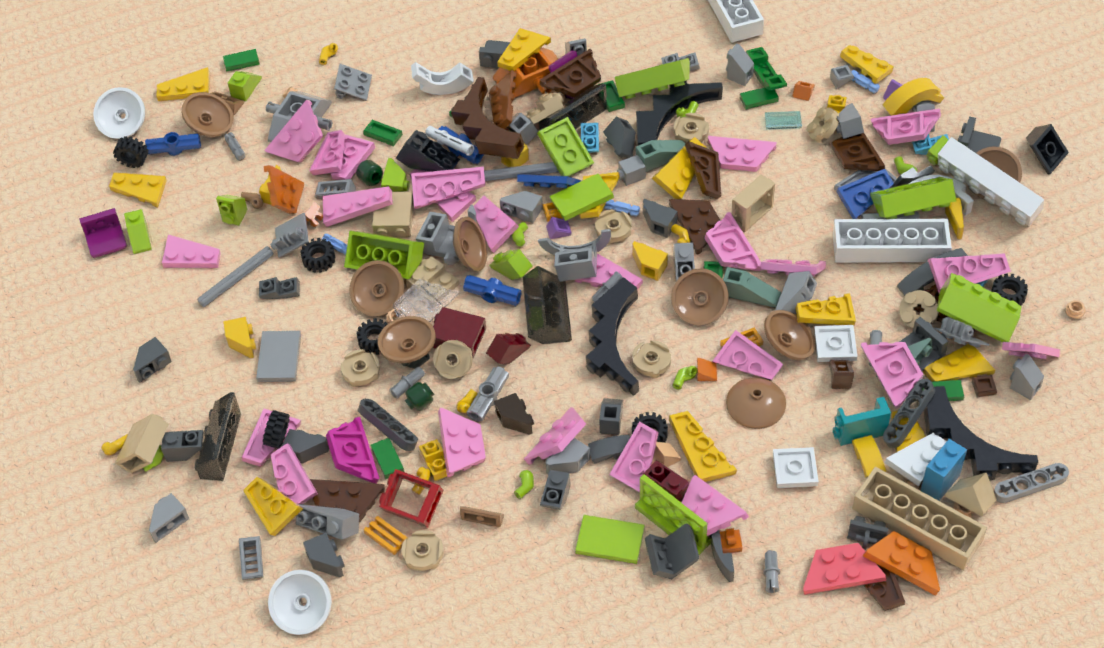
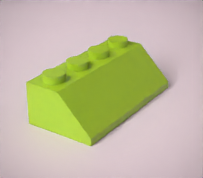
[614,58,690,99]
[870,177,956,219]
[344,231,424,279]
[936,273,1021,342]

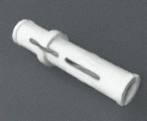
[425,126,474,156]

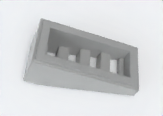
[315,179,356,199]
[239,536,263,580]

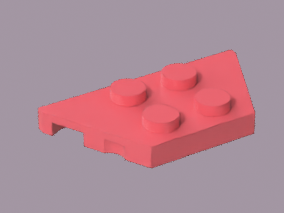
[803,543,886,595]

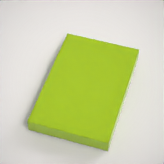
[537,117,594,177]
[550,174,614,221]
[575,515,645,564]

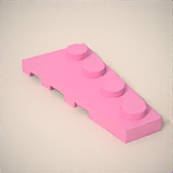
[928,253,1011,294]

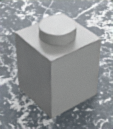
[617,155,646,186]

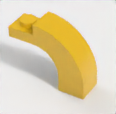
[882,78,944,116]

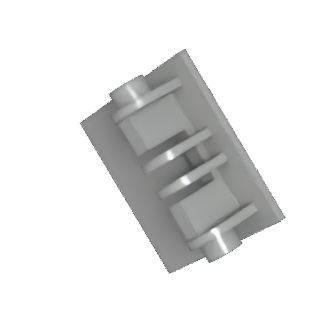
[334,64,372,101]
[270,213,309,258]
[935,317,989,347]

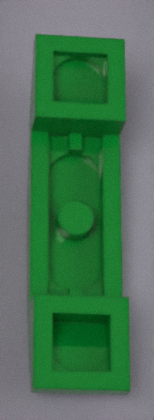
[746,47,787,91]

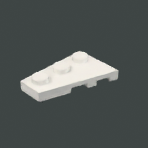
[884,433,947,486]

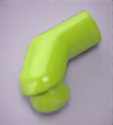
[676,101,699,118]
[894,156,917,174]
[511,222,528,247]
[672,366,697,390]
[143,445,164,472]
[514,470,534,499]

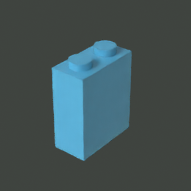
[921,439,967,501]

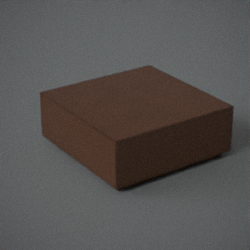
[972,375,997,397]

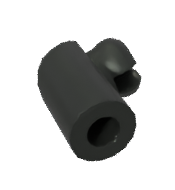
[401,354,430,369]

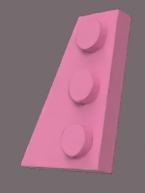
[309,130,345,175]
[331,135,376,180]
[474,196,519,253]
[162,235,221,268]
[761,259,826,277]
[712,330,783,381]
[609,422,658,492]

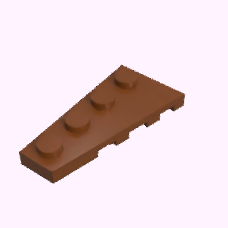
[489,70,517,129]

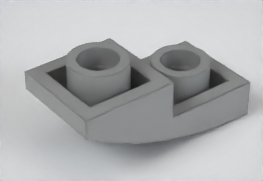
[661,52,700,71]

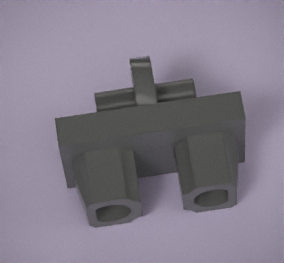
[847,516,888,549]

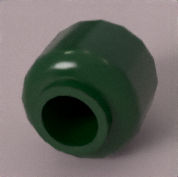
[356,160,383,186]
[404,382,435,411]

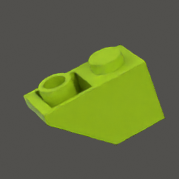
[216,194,248,226]
[489,249,533,280]

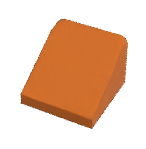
[792,81,815,101]
[697,358,717,381]

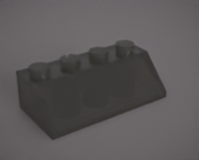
[539,83,607,130]
[523,266,572,344]
[195,392,241,481]

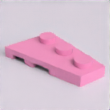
[575,254,643,289]
[242,409,301,467]
[271,443,318,505]

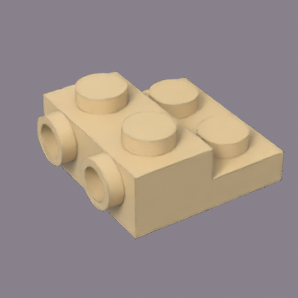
[526,93,564,124]
[405,256,459,307]

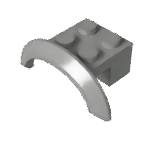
[416,205,476,265]
[538,229,611,282]

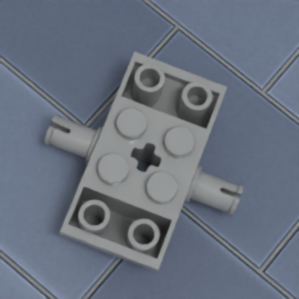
[266,91,333,142]

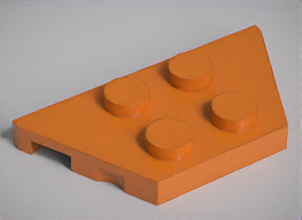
[264,165,304,214]
[863,531,940,596]

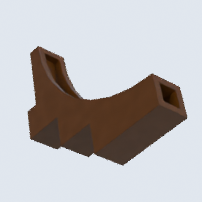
[451,77,525,159]

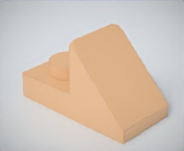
[652,442,681,467]

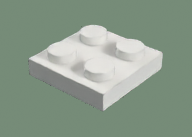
[814,325,857,362]
[773,447,819,488]

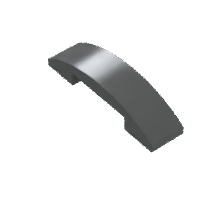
[897,248,968,296]
[710,530,734,582]

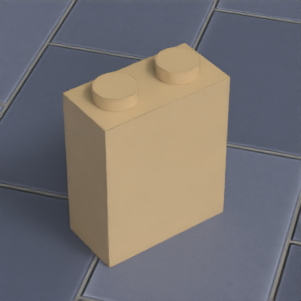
[372,192,414,238]
[115,413,169,473]

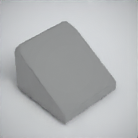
[830,65,854,89]

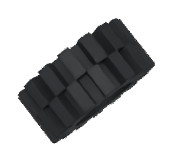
[113,136,149,168]
[300,238,336,273]
[991,273,1028,306]
[356,318,388,355]
[263,410,290,449]
[632,412,668,443]

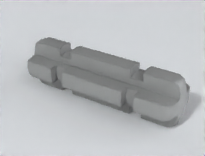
[224,132,245,160]

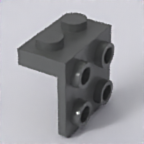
[479,40,510,68]
[958,116,1001,153]
[899,317,948,371]
[645,524,699,580]

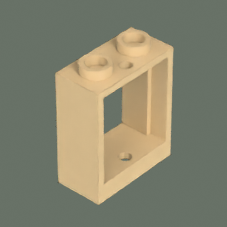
[731,174,775,232]

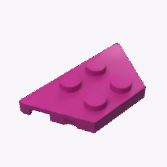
[326,417,380,484]

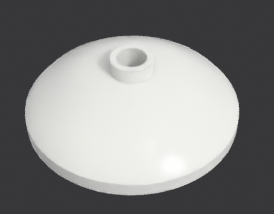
[93,87,145,139]
[268,570,332,635]

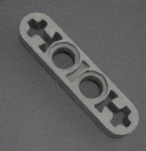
[994,463,1069,503]

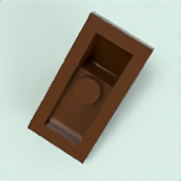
[829,360,854,389]

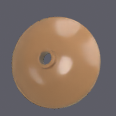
[181,92,234,137]
[968,147,1022,200]
[453,217,487,272]
[349,260,404,317]
[671,269,729,326]
[764,310,815,360]
[378,316,436,363]
[726,377,786,429]

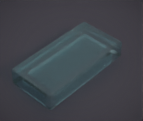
[765,111,802,130]

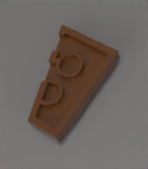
[685,141,722,199]
[863,564,905,611]

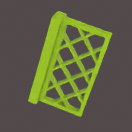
[635,474,711,555]

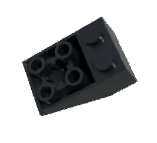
[395,130,460,172]

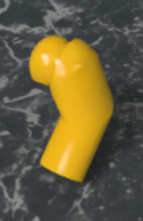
[319,43,338,65]
[671,224,690,243]
[456,389,478,413]
[101,434,128,455]

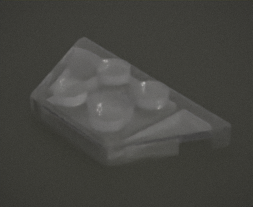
[393,279,459,322]

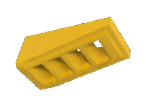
[945,198,964,240]

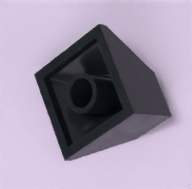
[1026,124,1069,174]

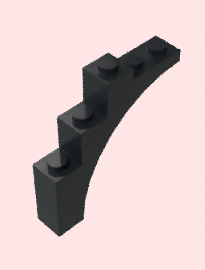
[636,80,723,146]
[586,277,639,396]
[922,386,1038,481]

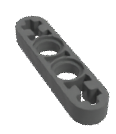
[883,379,935,448]
[358,398,418,451]

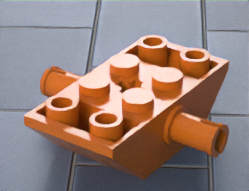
[493,47,559,98]

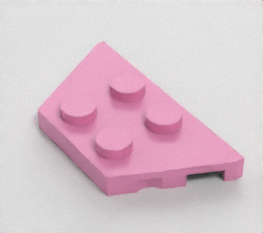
[265,100,323,162]
[871,108,941,145]
[708,136,777,172]
[704,212,761,271]
[861,342,923,409]
[1002,342,1060,359]
[524,407,586,465]
[438,408,486,477]
[682,475,749,536]

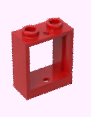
[379,469,444,528]

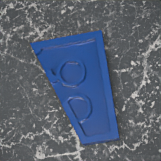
[836,169,894,219]
[517,174,582,188]

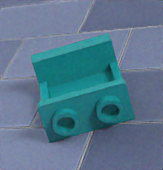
[832,397,891,446]

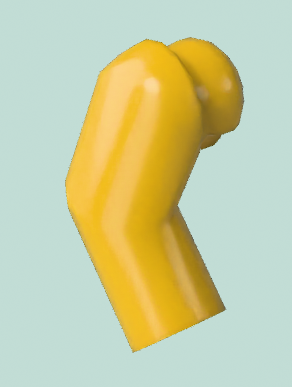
[411,467,431,495]

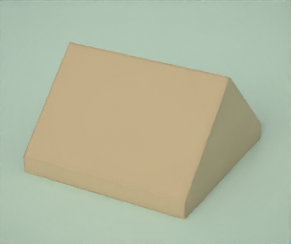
[945,473,997,517]

